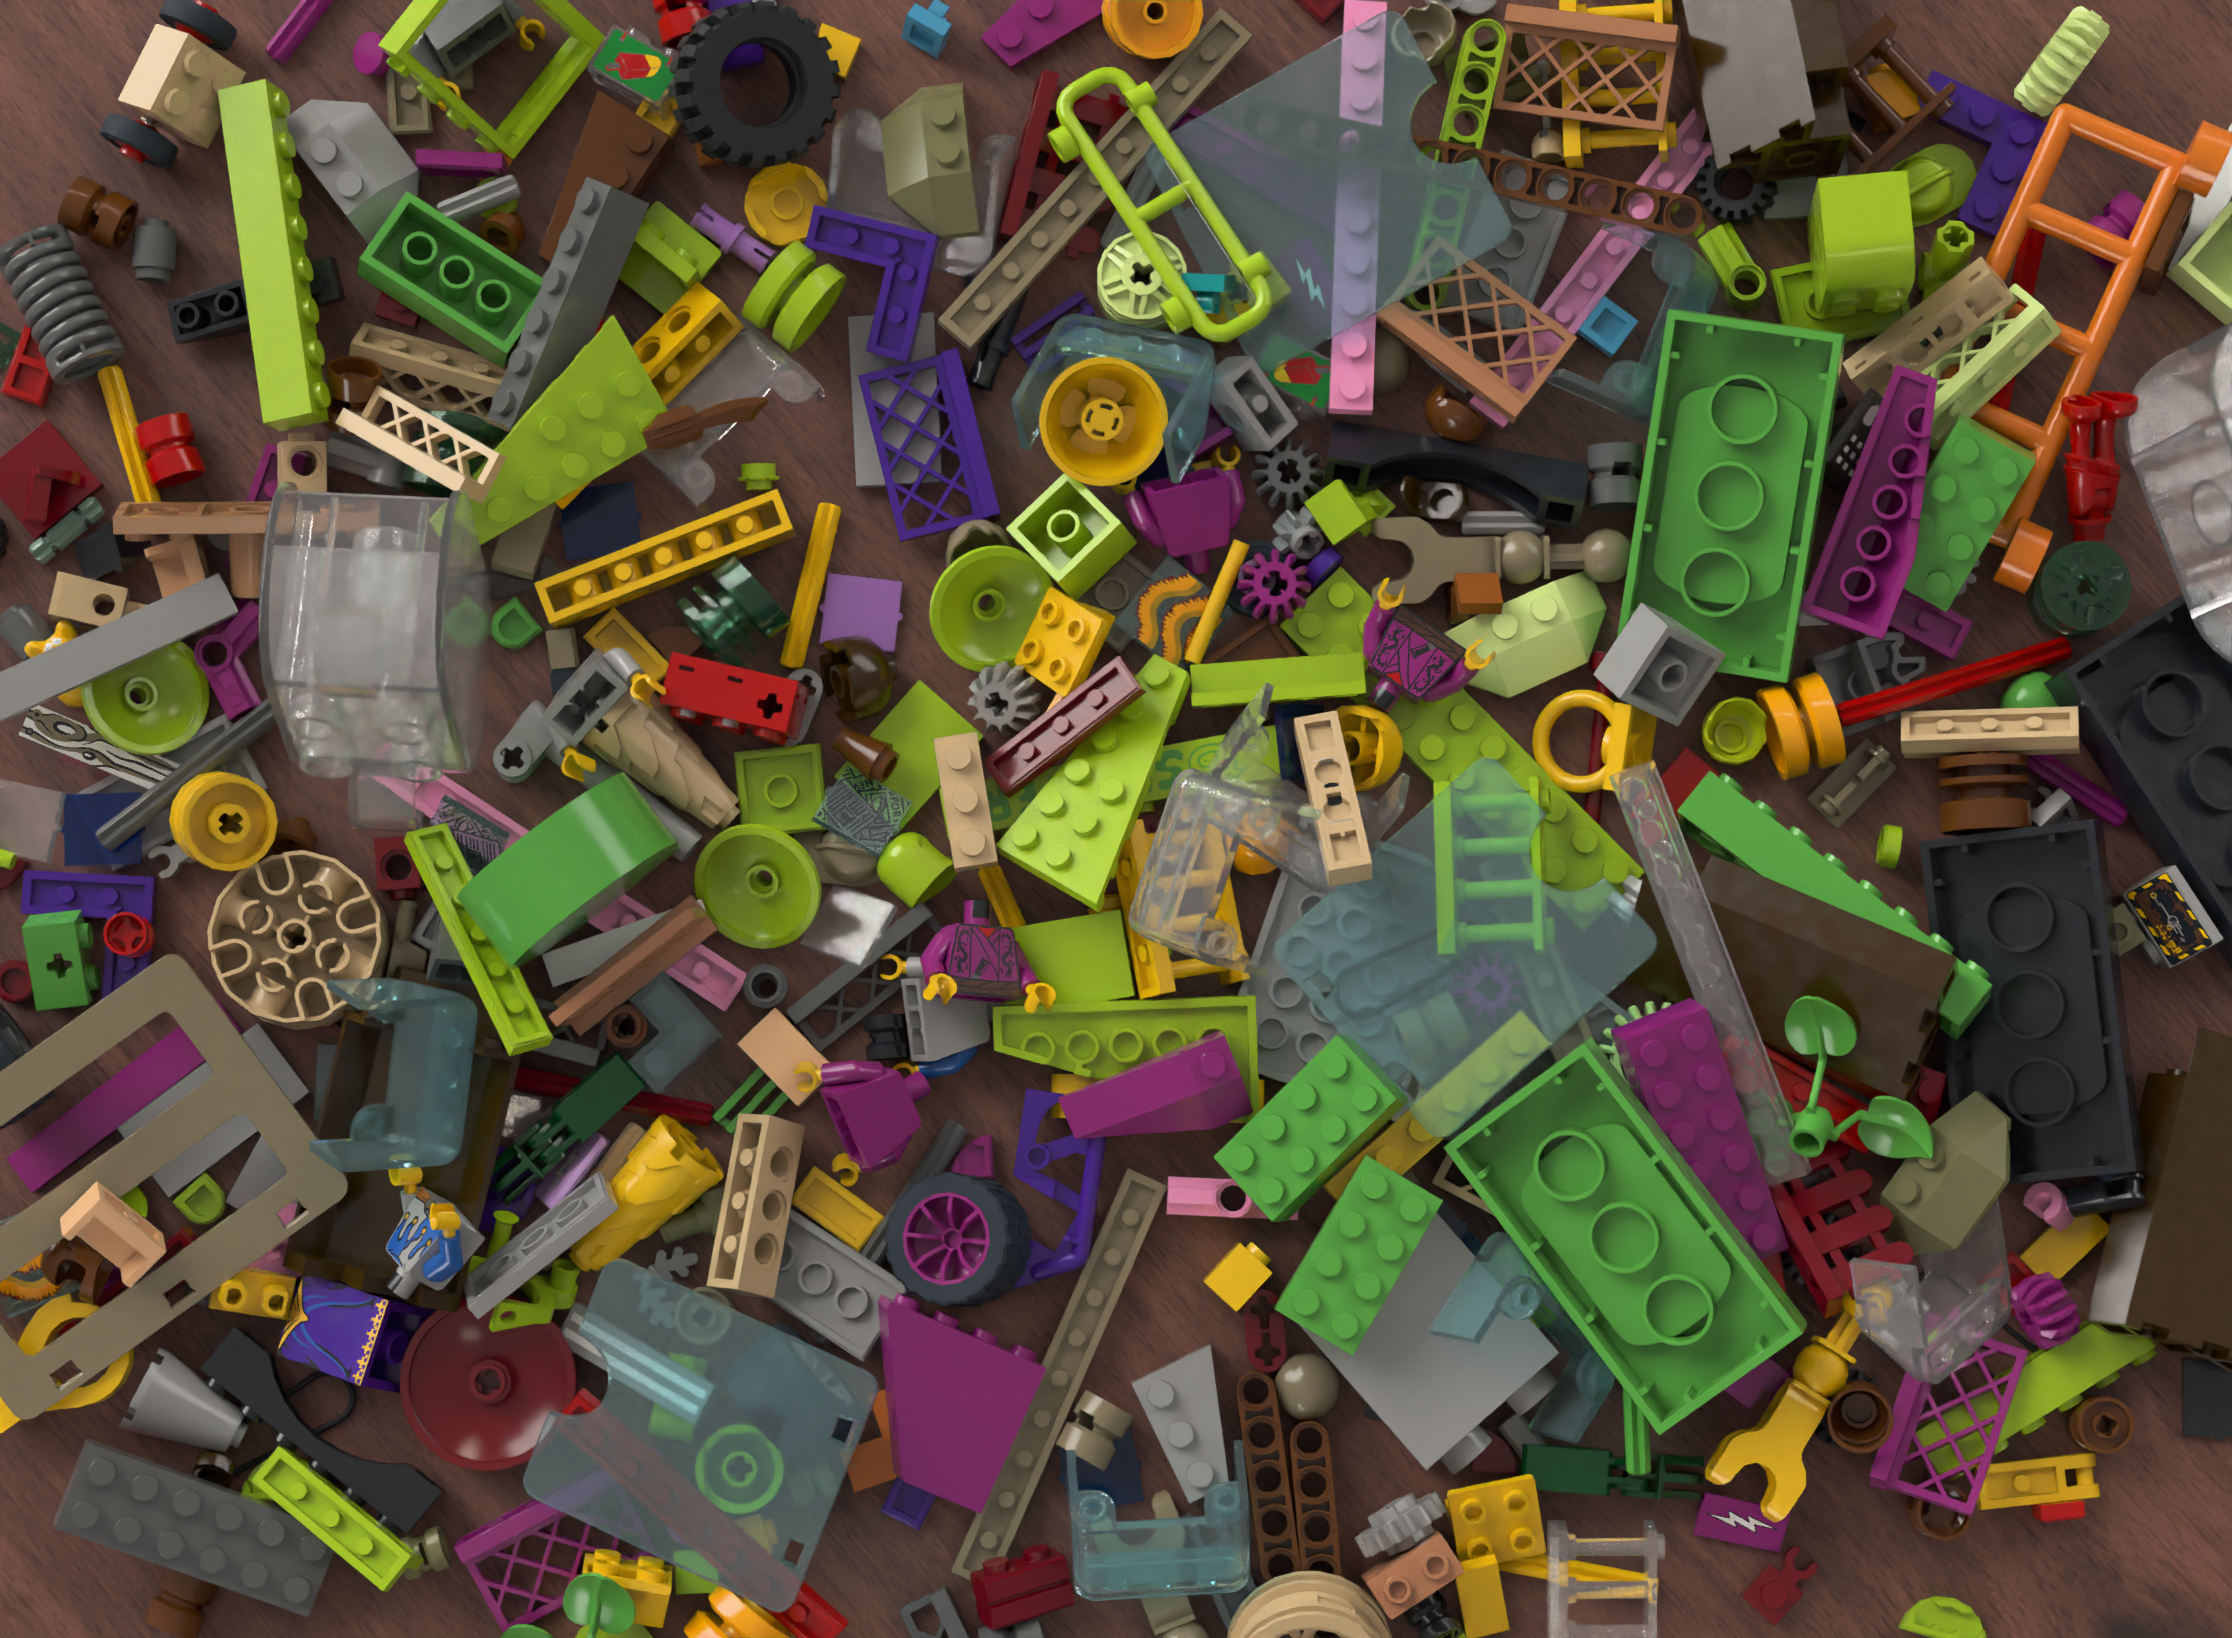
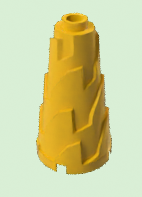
[569,1114,724,1272]

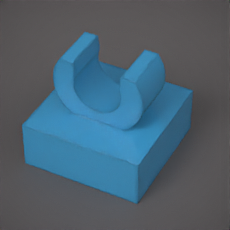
[901,0,952,59]
[1577,296,1638,358]

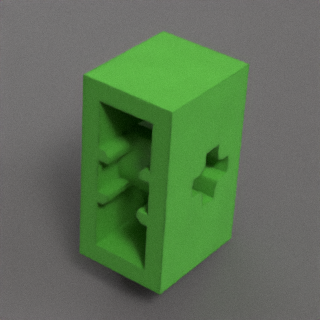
[22,909,100,1011]

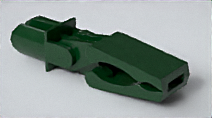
[489,1051,647,1206]
[1520,1443,1705,1500]

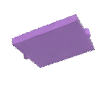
[819,573,903,653]

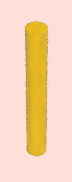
[1184,539,1250,664]

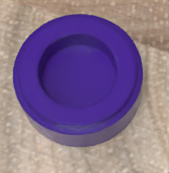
[1303,547,1344,588]

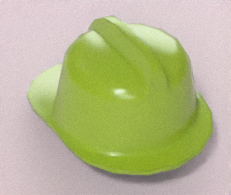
[1888,144,1977,227]

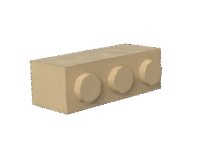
[933,732,999,873]

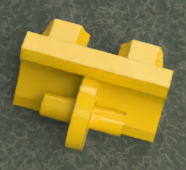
[208,1267,296,1320]

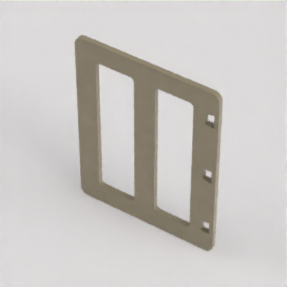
[0,954,348,1420]

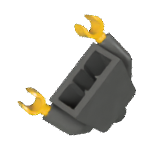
[411,0,545,111]

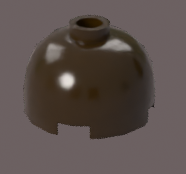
[819,635,897,724]

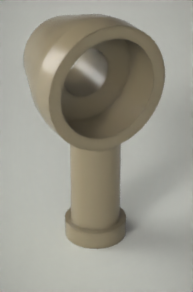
[385,900,427,981]

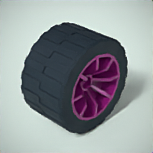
[885,1172,1032,1307]

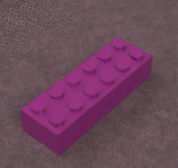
[1610,998,1789,1260]

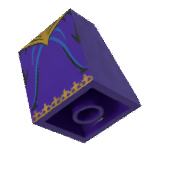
[276,1275,435,1393]

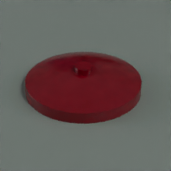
[400,1295,578,1471]

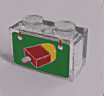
[587,24,679,121]
[1256,329,1330,422]

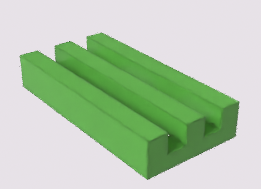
[712,1067,790,1136]

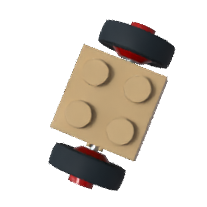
[100,0,246,169]

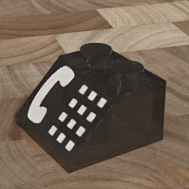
[1823,387,1883,496]

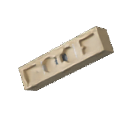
[1843,256,2015,406]
[1294,710,1372,887]

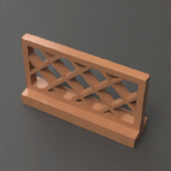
[1493,3,1682,132]
[1376,235,1577,424]
[548,895,719,1036]

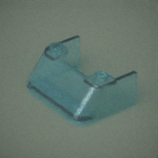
[1545,222,1718,424]
[1011,314,1216,484]
[309,978,478,1173]
[1429,1232,1615,1444]
[1066,1440,1250,1601]

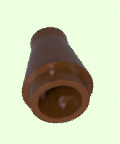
[832,727,900,783]
[604,1005,647,1048]

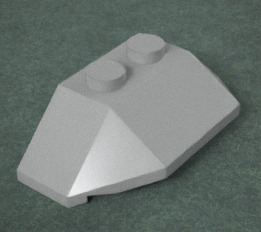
[286,99,420,245]

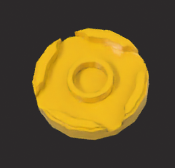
[744,162,830,247]

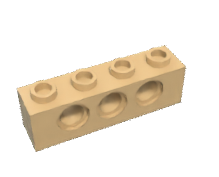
[707,1113,805,1299]

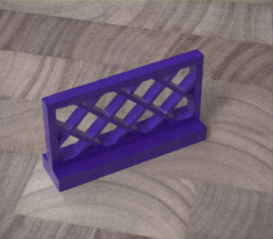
[858,348,1001,543]

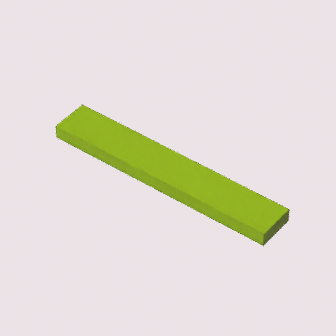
[404,823,553,1056]

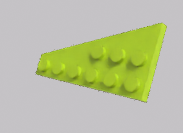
[429,315,668,561]
[996,654,1191,913]
[992,995,1260,1123]

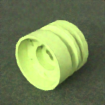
[1097,232,1187,334]

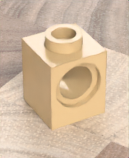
[277,433,327,495]

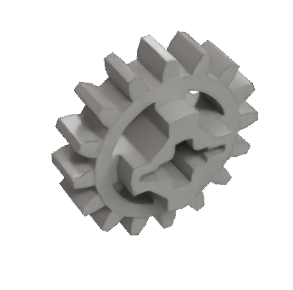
[1355,1491,1447,1558]

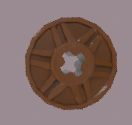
[1936,751,2032,835]

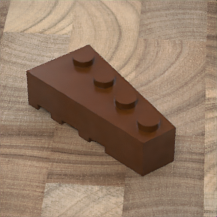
[539,90,674,268]

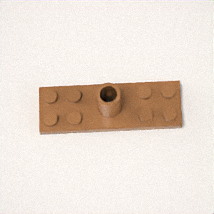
[113,501,384,598]

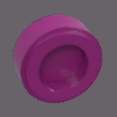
[353,32,390,77]

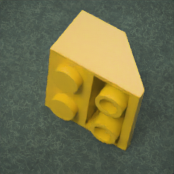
[582,1549,672,1628]

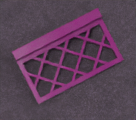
[1869,1313,2028,1517]
[454,1463,661,1633]

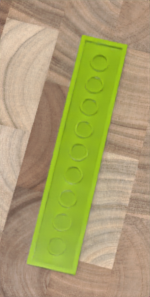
[1279,566,1645,933]

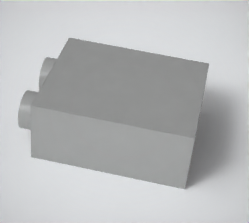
[1296,1212,1559,1475]

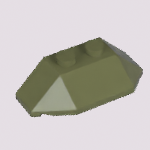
[880,82,980,240]
[1880,1091,2011,1256]

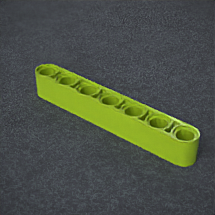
[1404,19,1506,311]

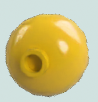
[1335,705,1403,791]

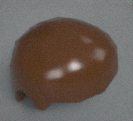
[1424,383,1488,443]

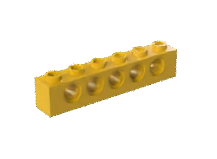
[555,281,745,510]
[534,489,796,629]

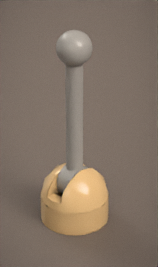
[1531,60,1564,163]

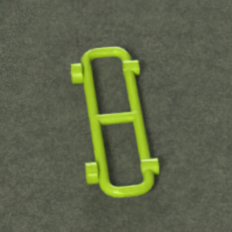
[1047,67,1273,342]

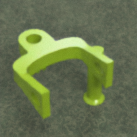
[467,1210,580,1332]

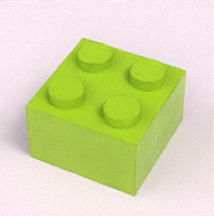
[1006,473,1137,601]

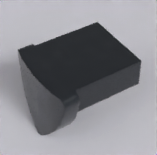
[73,521,151,582]

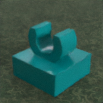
[1182,273,1236,314]

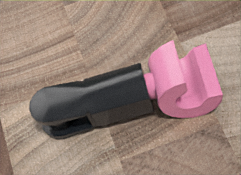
[2023,1172,2146,1232]

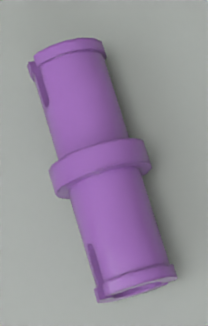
[690,203,776,275]

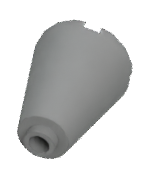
[119,1347,249,1453]

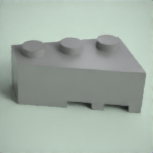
[1131,1344,1229,1504]

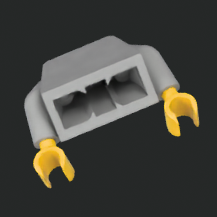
[541,648,666,783]

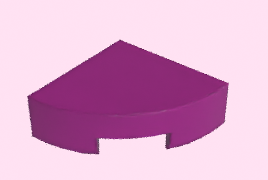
[951,1135,994,1179]

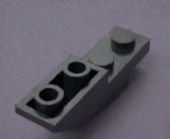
[166,256,346,344]

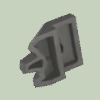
[1805,632,1926,738]

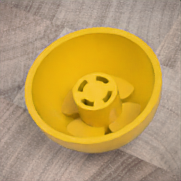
[1039,357,1168,486]

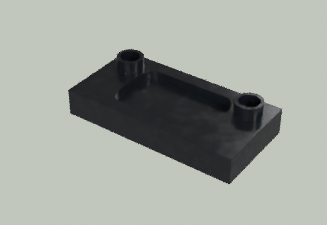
[2044,586,2232,968]
[1919,819,2145,1184]

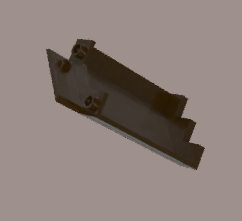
[1615,855,1959,1103]
[282,966,521,1312]
[2086,1027,2232,1372]

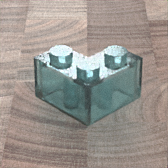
[628,970,725,1095]

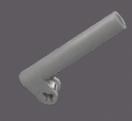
[493,700,704,863]

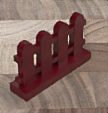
[994,69,1129,260]
[1756,1139,1914,1319]

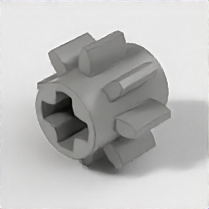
[1271,506,1325,562]

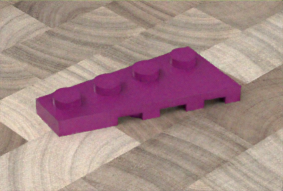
[980,0,1103,71]

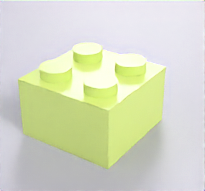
[2166,201,2232,330]

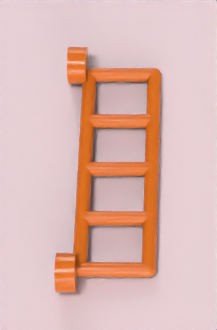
[1941,103,2232,594]

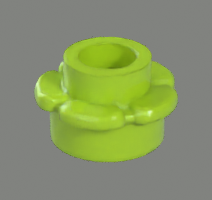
[737,463,780,491]

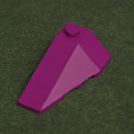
[1058,1031,1254,1139]

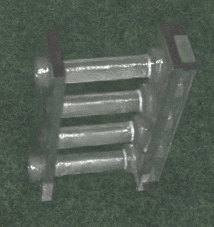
[1547,1520,1665,1638]

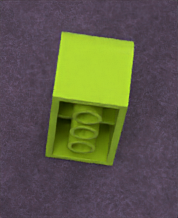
[1806,170,1915,317]

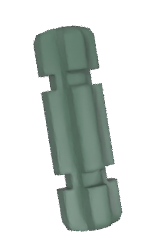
[29,497,105,564]

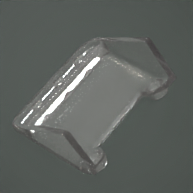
[827,107,1017,277]
[639,315,825,516]

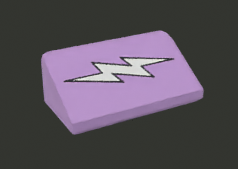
[535,1131,611,1209]

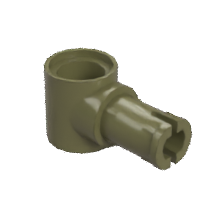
[660,1186,725,1244]

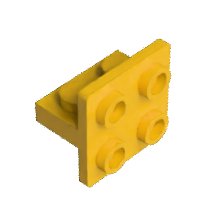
[1014,587,1116,697]
[1444,1474,1546,1563]

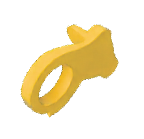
[0,1293,134,1434]

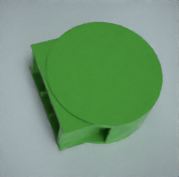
[457,772,680,969]

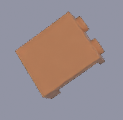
[1360,1527,1464,1619]

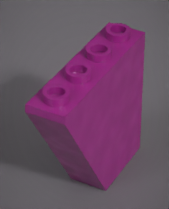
[878,1292,1046,1514]

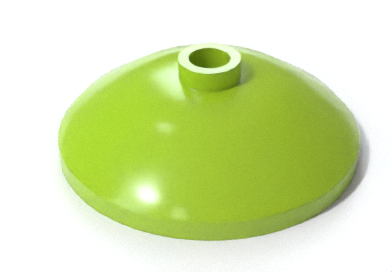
[929,545,1053,672]
[81,641,209,756]
[694,824,821,949]

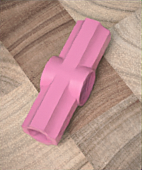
[1166,1176,1298,1220]

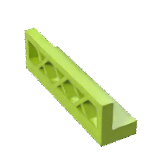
[1190,652,1366,709]
[251,1446,424,1593]

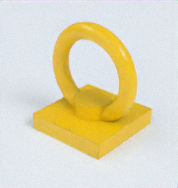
[1532,689,1657,793]

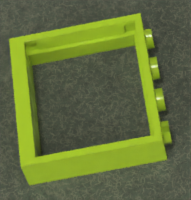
[378,0,608,159]

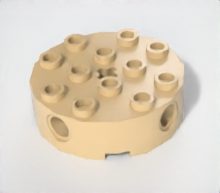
[207,850,390,1030]

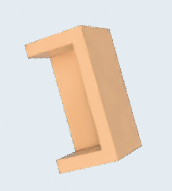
[144,537,219,626]
[737,1008,830,1107]
[60,1181,167,1288]

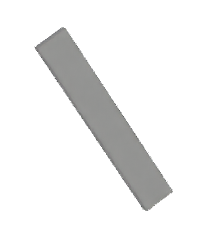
[0,573,239,723]

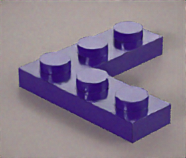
[1918,70,2047,240]
[805,205,940,362]
[21,870,157,1000]

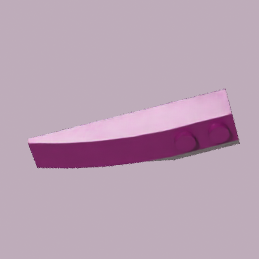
[1801,365,1938,640]

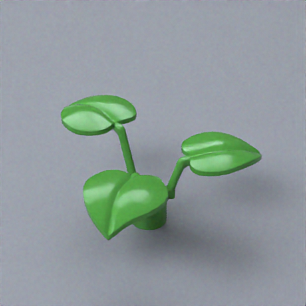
[1742,995,1934,1159]
[501,1573,636,1638]

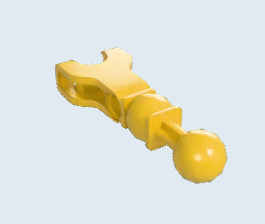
[1705,1278,1895,1523]

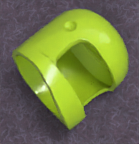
[877,832,958,909]

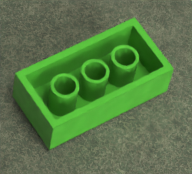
[357,191,543,369]
[1904,412,2036,612]
[1214,1034,1410,1222]
[1274,1155,1443,1356]

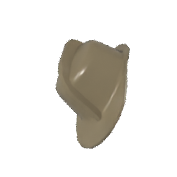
[794,814,893,887]

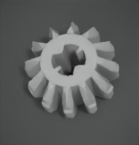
[967,661,1043,737]

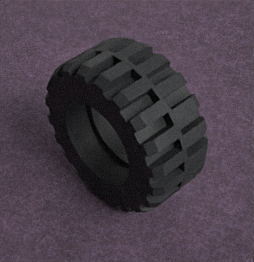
[668,0,841,169]

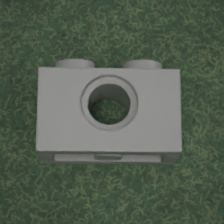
[1197,356,1299,451]

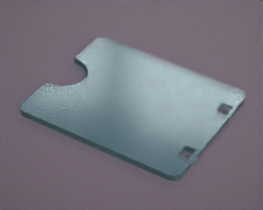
[1146,11,1512,372]
[1274,757,1657,1138]
[523,1258,878,1612]

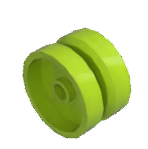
[741,240,847,353]

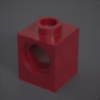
[374,836,427,900]

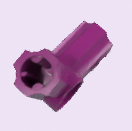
[194,598,275,722]

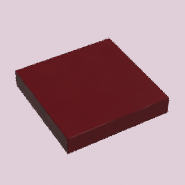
[0,419,105,540]

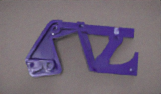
[1013,1088,1107,1289]

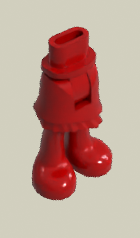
[2061,391,2139,543]

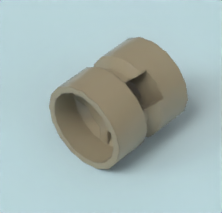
[1055,1390,1134,1471]

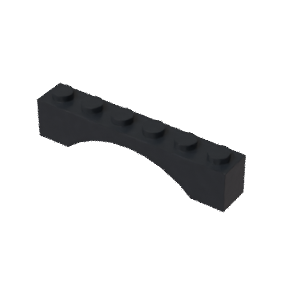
[1322,420,1589,530]
[201,1327,445,1535]

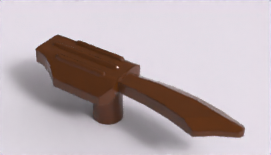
[642,397,768,450]

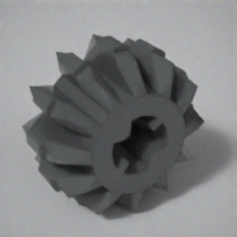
[1251,438,1325,511]

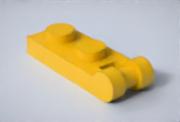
[1973,1452,2100,1510]

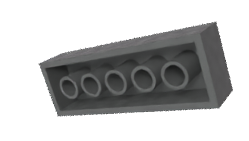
[53,1438,334,1617]

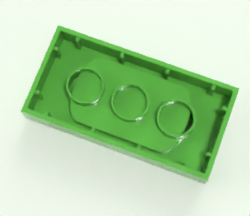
[1617,309,1847,683]
[1444,1037,1808,1435]

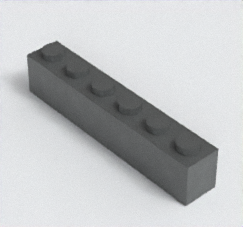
[487,177,650,429]

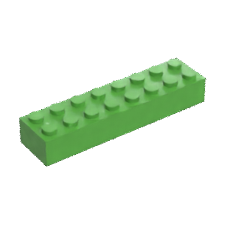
[1677,771,1992,1041]

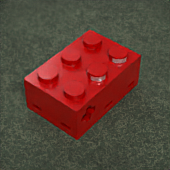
[659,652,811,746]

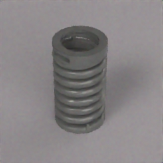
[0,224,125,385]

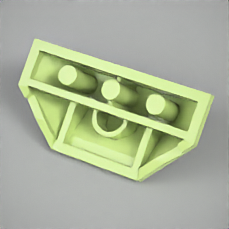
[1444,571,1607,699]

